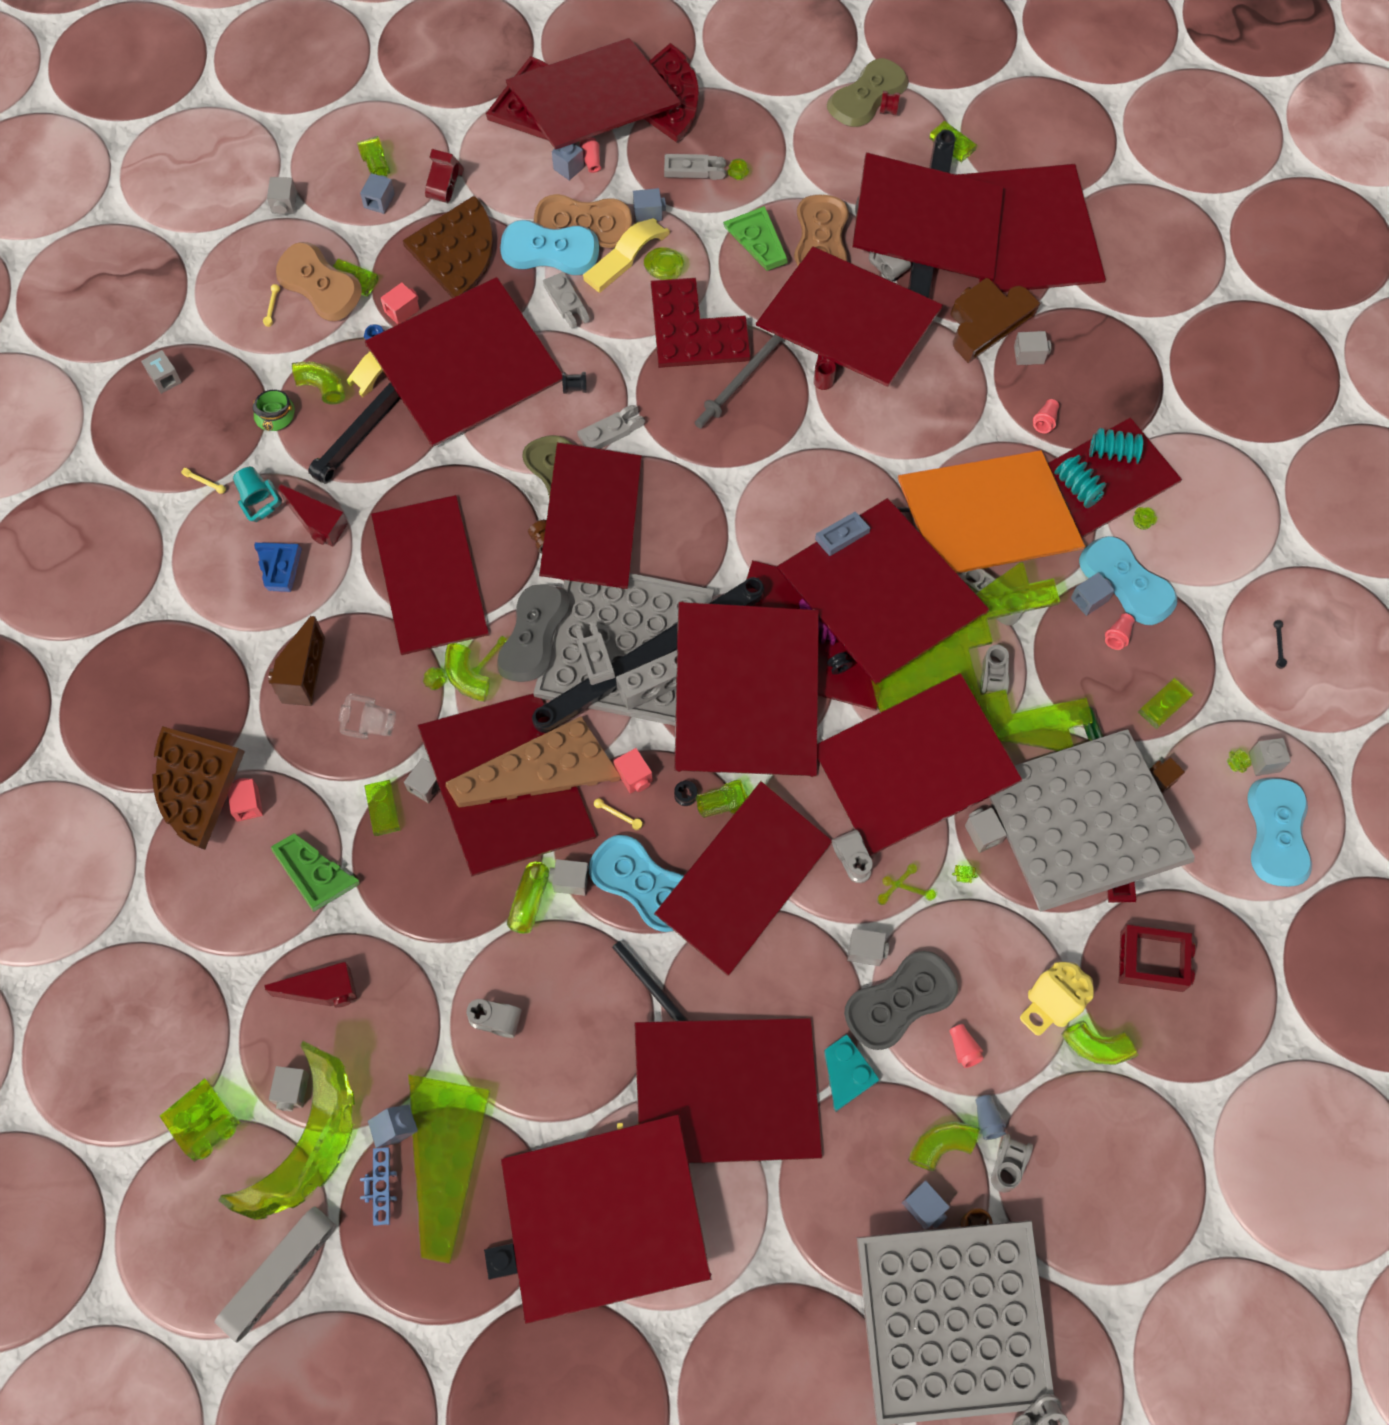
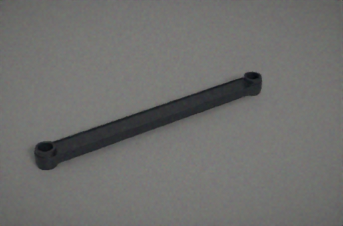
[908,130,955,298]
[308,383,401,484]
[532,577,764,733]

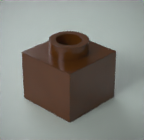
[1149,757,1185,794]

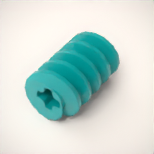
[1089,428,1143,464]
[1054,455,1106,508]

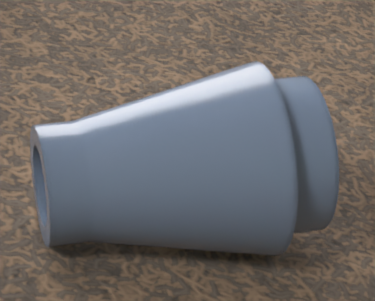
[975,1095,1006,1140]

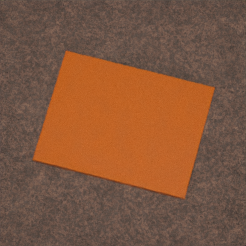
[898,450,1085,573]

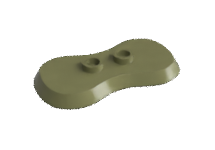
[827,58,909,127]
[522,435,573,498]

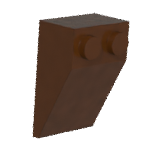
[268,616,325,706]

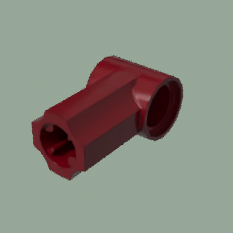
[813,355,837,390]

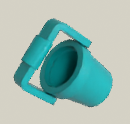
[233,466,282,522]

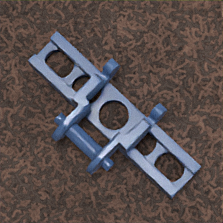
[360,1147,397,1226]

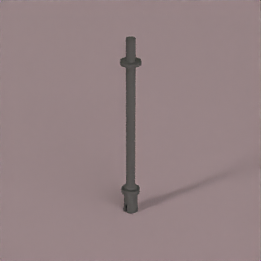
[694,334,783,429]

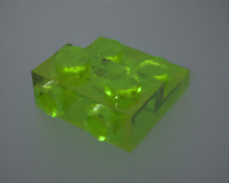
[159,1078,241,1162]

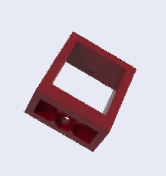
[1118,925,1196,992]

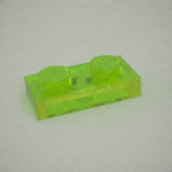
[929,121,977,163]
[333,258,379,297]
[1138,678,1193,730]
[364,780,401,836]

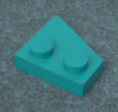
[824,1034,880,1112]

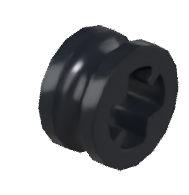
[827,652,853,675]
[674,781,697,806]

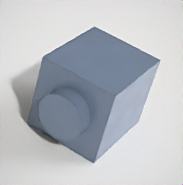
[552,143,584,181]
[360,173,395,214]
[633,188,666,223]
[1071,572,1115,616]
[368,1105,418,1148]
[902,1180,950,1230]

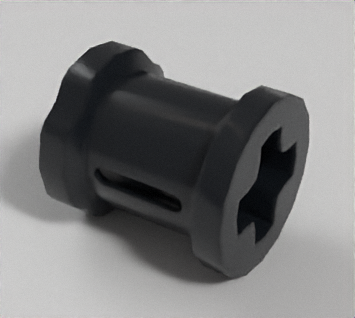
[562,372,587,394]

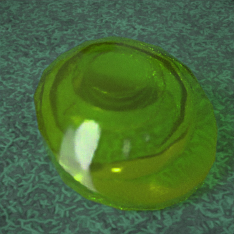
[643,247,684,280]

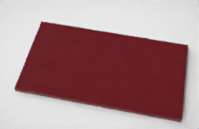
[1048,417,1182,538]
[539,442,642,589]
[371,495,489,655]
[654,781,832,976]

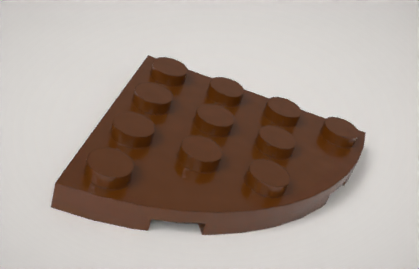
[403,195,493,298]
[152,726,245,850]

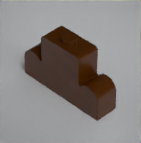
[950,278,1041,363]

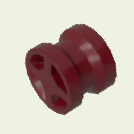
[880,91,900,115]

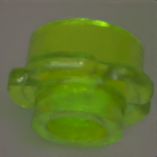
[727,159,749,180]
[1133,507,1157,530]
[423,667,447,690]
[1227,749,1251,773]
[952,865,978,883]

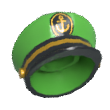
[252,390,295,431]

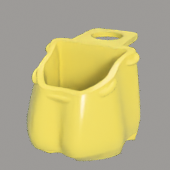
[1020,962,1094,1036]

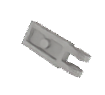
[664,154,726,180]
[543,272,590,329]
[577,405,645,449]
[574,621,615,685]

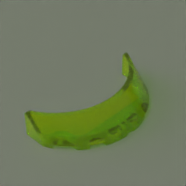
[218,1041,355,1220]

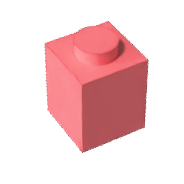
[381,282,420,324]
[614,748,652,794]
[228,778,263,822]

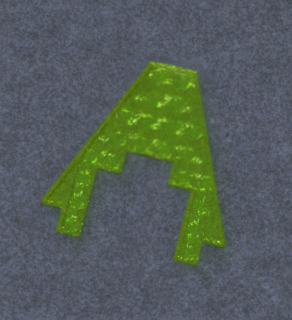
[871,562,1093,751]

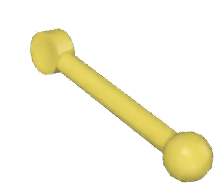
[263,284,280,327]
[181,468,226,494]
[594,798,642,830]

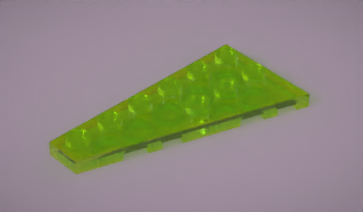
[408,1074,491,1264]

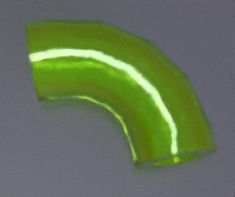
[292,362,345,405]
[444,643,490,702]
[507,862,549,934]
[1061,1021,1139,1065]
[908,1121,980,1171]

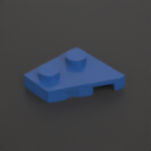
[254,542,302,592]

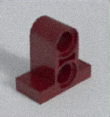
[425,149,464,203]

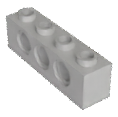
[616,650,677,710]

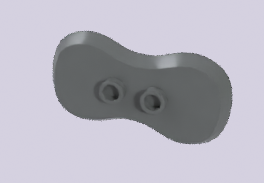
[497,584,569,682]
[844,951,958,1050]

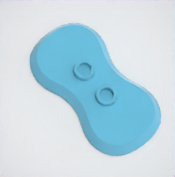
[500,220,599,275]
[1079,536,1178,625]
[1247,777,1312,887]
[588,835,684,932]

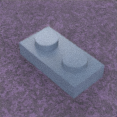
[815,512,870,556]

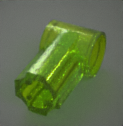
[357,136,390,177]
[696,780,748,818]

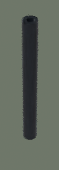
[612,941,689,1021]

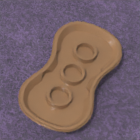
[534,194,632,248]
[794,195,849,265]
[276,242,362,321]

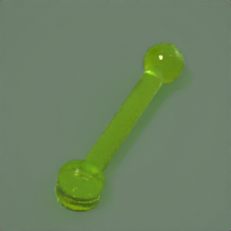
[470,636,507,677]
[877,864,917,905]
[882,876,936,901]

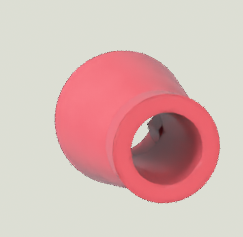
[579,137,601,173]
[1033,399,1059,433]
[1105,613,1135,650]
[949,1024,984,1068]

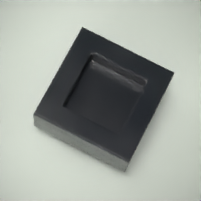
[484,1243,518,1280]

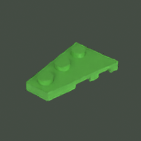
[723,206,788,271]
[271,833,360,912]

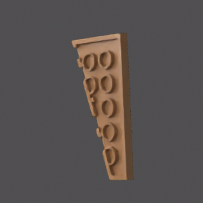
[446,716,621,807]

